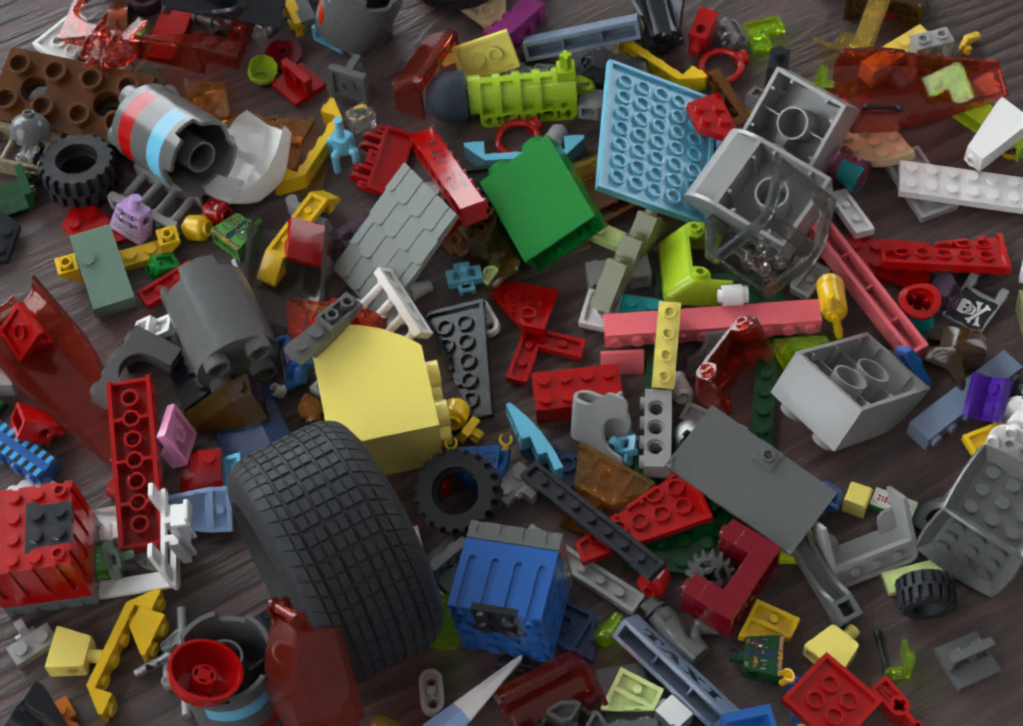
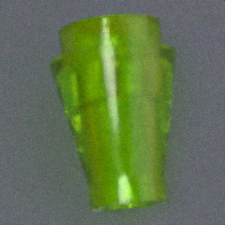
[595,613,624,648]

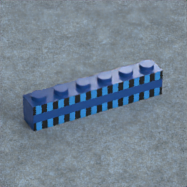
[0,420,62,487]

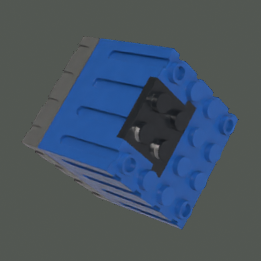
[447,520,574,662]

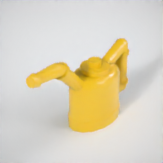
[816,273,847,339]

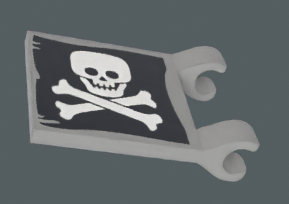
[942,273,1009,332]

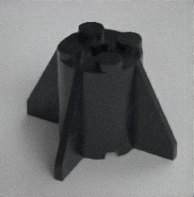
[631,0,685,55]
[4,681,69,726]

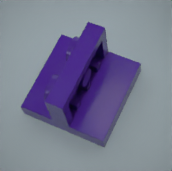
[962,372,1013,424]

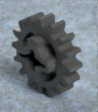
[685,549,735,590]

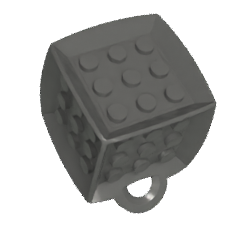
[913,444,1023,597]

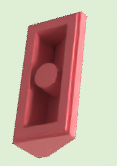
[600,349,644,375]

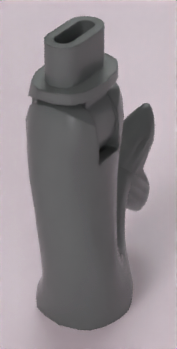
[640,596,720,666]

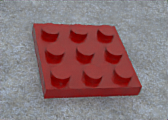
[780,651,883,726]

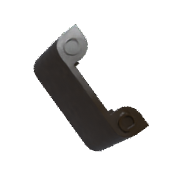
[843,0,927,30]

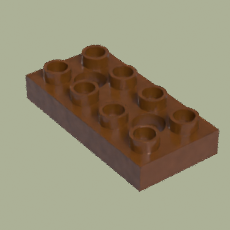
[0,46,160,154]

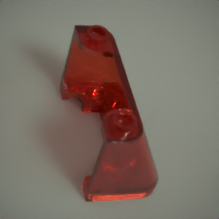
[696,316,775,416]

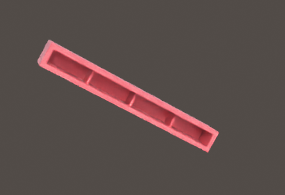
[808,217,929,359]

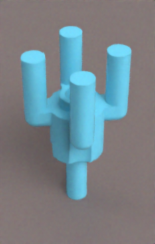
[326,117,361,174]

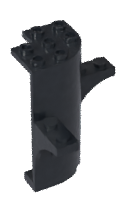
[162,0,286,38]

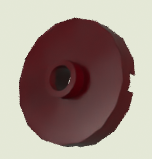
[264,39,303,72]

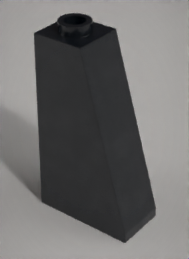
[580,49,648,86]

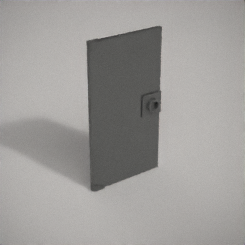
[665,405,837,556]

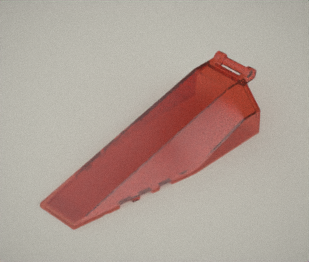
[0,276,113,469]

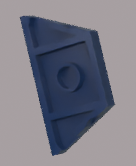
[556,600,596,665]

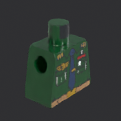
[729,635,784,686]

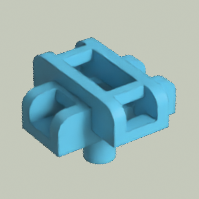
[445,261,483,297]
[606,430,639,466]

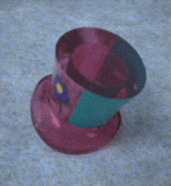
[827,145,873,195]

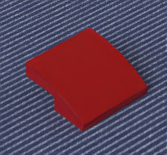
[284,217,329,269]

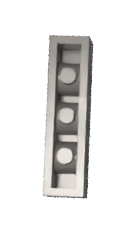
[639,389,672,478]

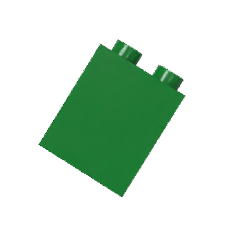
[480,135,608,272]

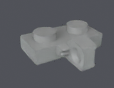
[501,461,538,508]
[6,618,54,669]

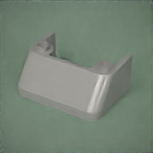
[810,486,919,588]

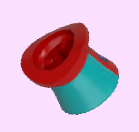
[898,283,941,334]

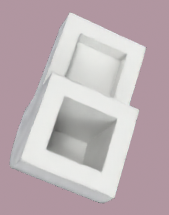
[135,314,175,340]

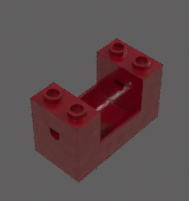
[680,519,781,638]

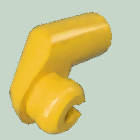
[959,31,981,56]

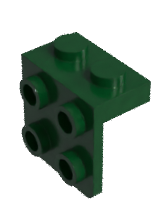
[0,164,38,217]

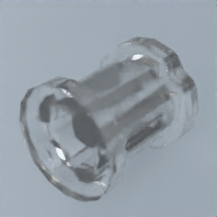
[15,145,40,164]

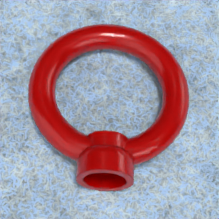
[698,47,749,85]
[494,116,543,153]

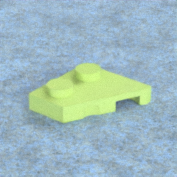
[600,667,664,712]

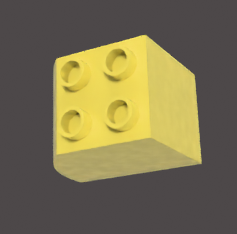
[313,324,453,475]

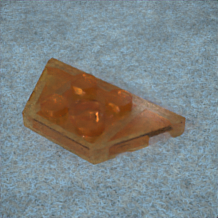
[183,78,231,122]
[574,442,654,510]

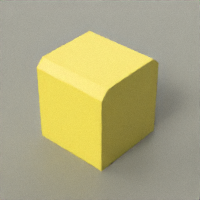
[842,482,873,519]

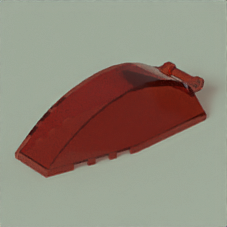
[264,596,364,726]

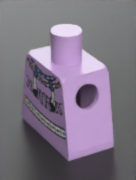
[110,194,153,245]

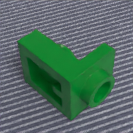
[145,252,180,282]

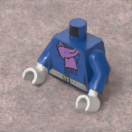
[270,333,313,398]

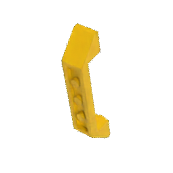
[617,40,708,91]
[275,97,344,196]
[257,190,340,287]
[54,225,181,283]
[86,588,166,723]

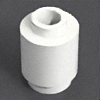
[717,284,749,307]

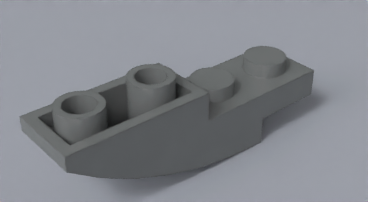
[284,292,363,366]

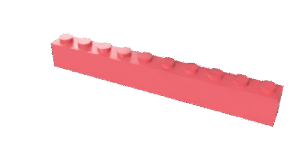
[603,299,822,348]

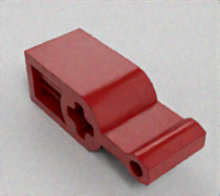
[870,676,923,726]

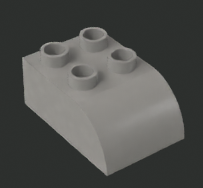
[743,66,861,174]
[771,332,930,452]

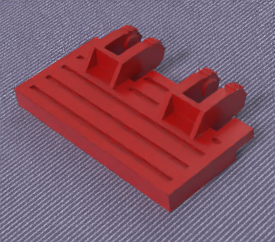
[349,124,414,196]

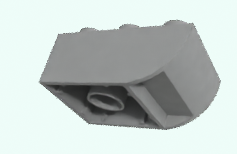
[682,129,834,264]

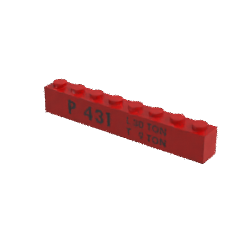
[410,127,489,227]

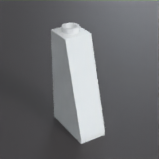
[964,97,1023,172]

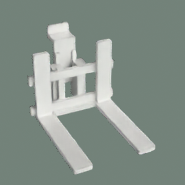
[98,483,197,600]

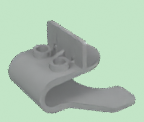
[570,390,631,475]

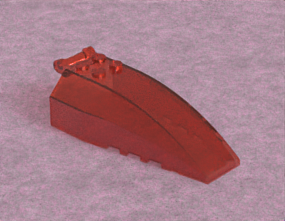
[823,47,1009,134]

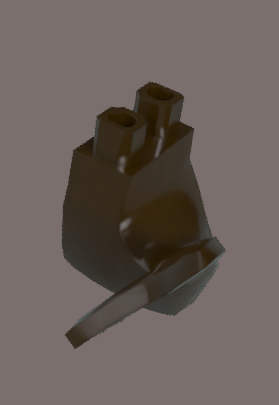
[469,207,520,294]
[924,325,988,391]

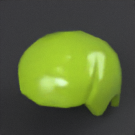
[248,55,277,86]

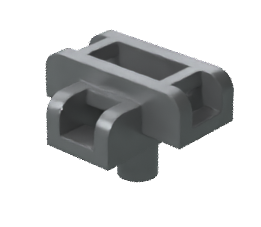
[715,17,748,47]

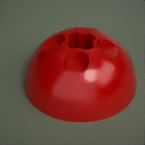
[167,639,243,708]

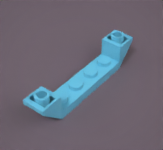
[464,135,585,166]

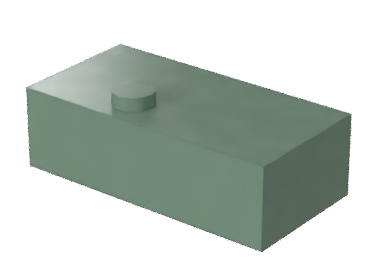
[69,224,137,319]

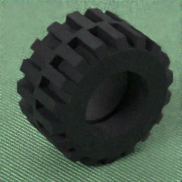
[895,569,958,619]

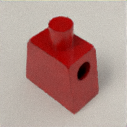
[688,6,719,57]
[10,402,66,445]

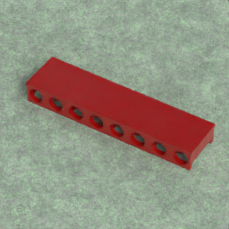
[106,374,169,554]

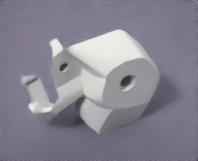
[203,110,292,204]

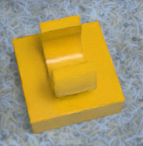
[456,416,484,444]

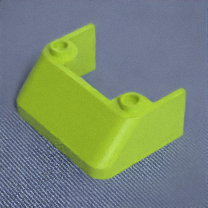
[658,222,733,306]

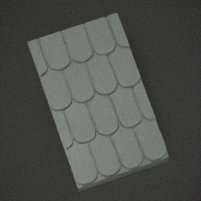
[333,162,462,324]

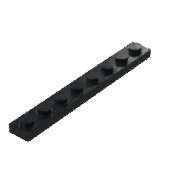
[520,460,666,582]

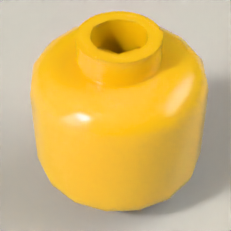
[181,215,213,241]
[446,398,470,430]

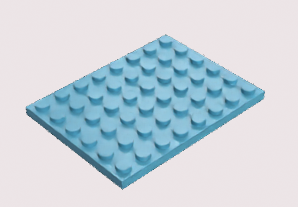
[595,59,714,223]

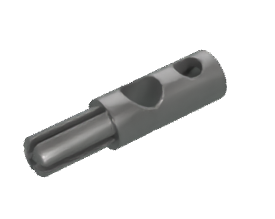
[133,651,171,679]

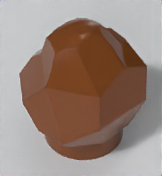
[298,393,324,425]

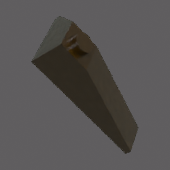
[183,373,270,433]

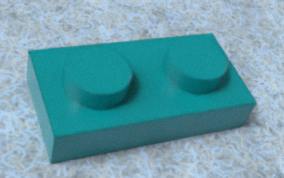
[619,294,665,313]

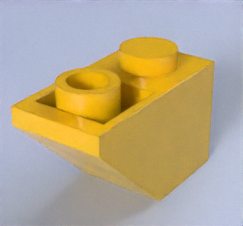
[129,606,169,663]

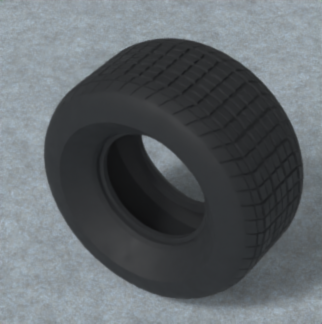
[227,421,444,688]

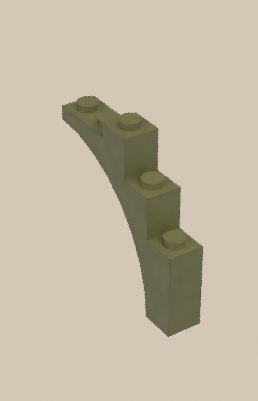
[589,208,670,314]

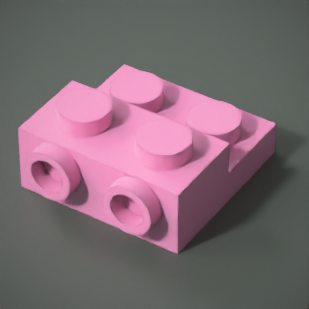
[157,404,197,469]

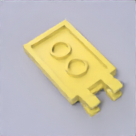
[441,29,520,85]

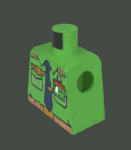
[210,213,262,262]

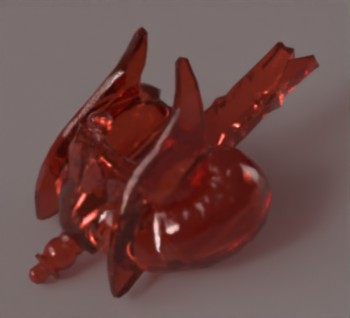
[80,12,149,73]

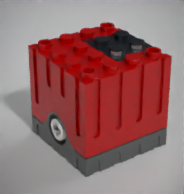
[0,480,100,617]

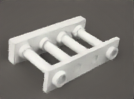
[357,267,433,340]

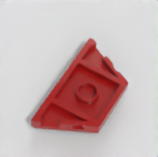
[686,92,737,141]
[61,204,130,244]

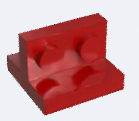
[271,57,326,109]
[0,302,54,362]

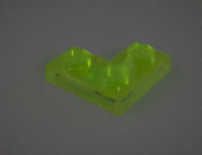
[742,15,785,56]
[922,61,976,107]

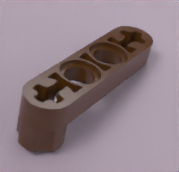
[707,68,750,129]

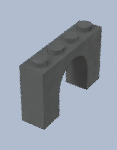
[90,325,182,410]

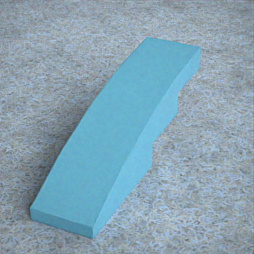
[506,403,563,479]

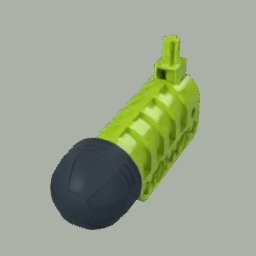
[425,50,595,128]

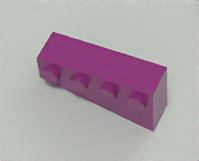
[483,0,546,52]

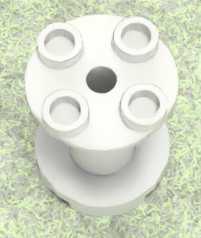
[986,396,1023,462]

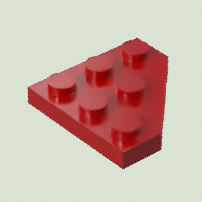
[492,280,559,336]

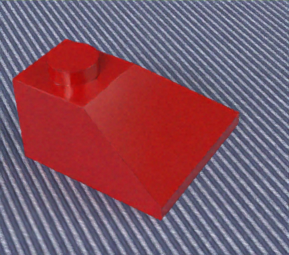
[180,448,223,493]

